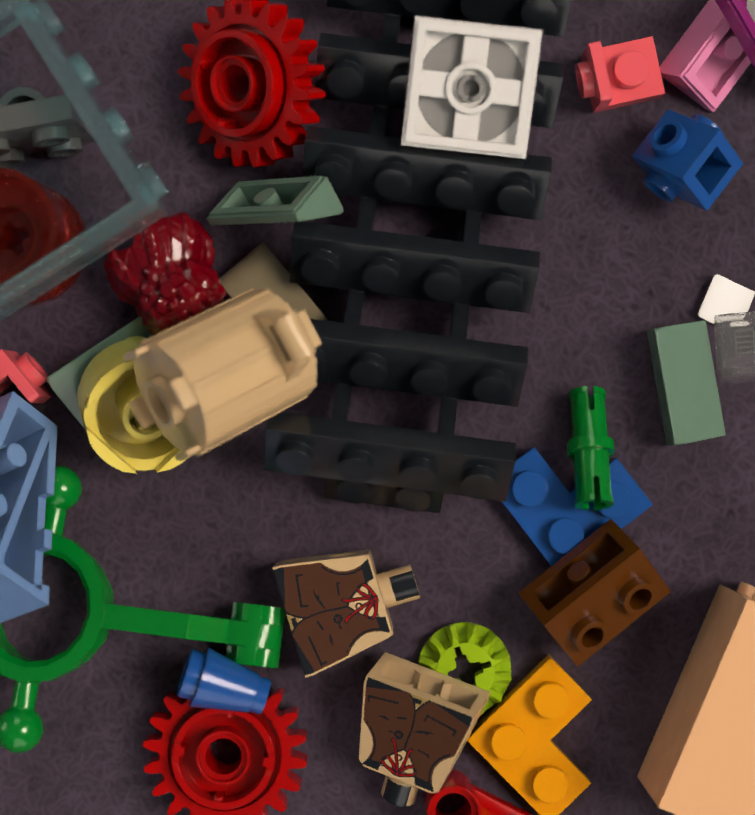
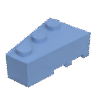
[0,391,57,623]

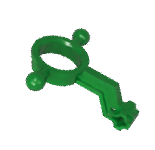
[0,466,286,753]

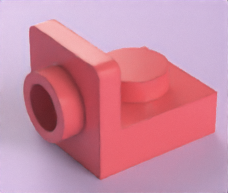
[575,36,665,113]

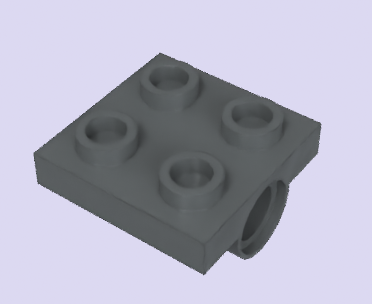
[0,87,97,169]

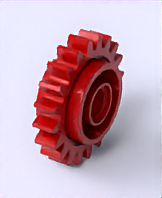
[178,0,326,167]
[143,674,308,815]

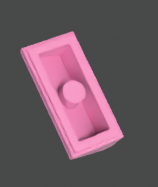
[660,0,751,113]

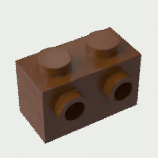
[519,519,671,667]

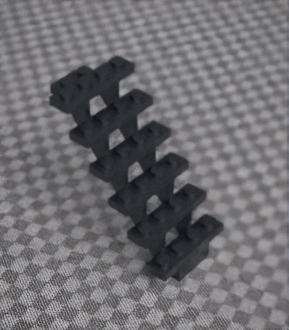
[264,0,572,513]

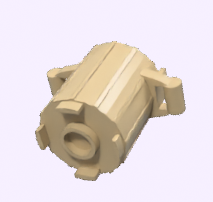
[123,288,322,461]

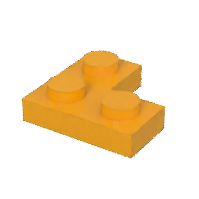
[467,654,592,815]

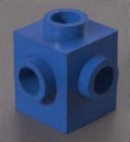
[632,109,744,211]

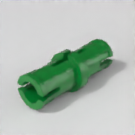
[567,386,615,511]

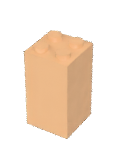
[637,581,755,815]

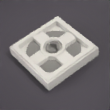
[401,16,543,159]

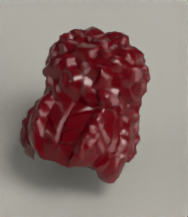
[104,212,226,335]

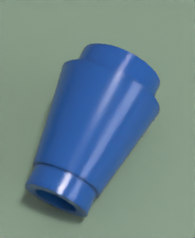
[176,648,271,715]

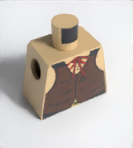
[273,550,420,678]
[359,652,490,807]

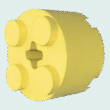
[77,336,188,474]

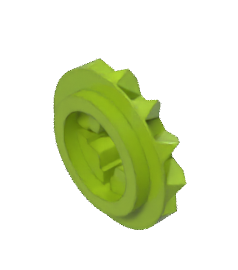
[418,622,512,716]

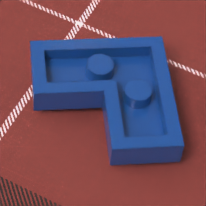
[501,447,653,566]

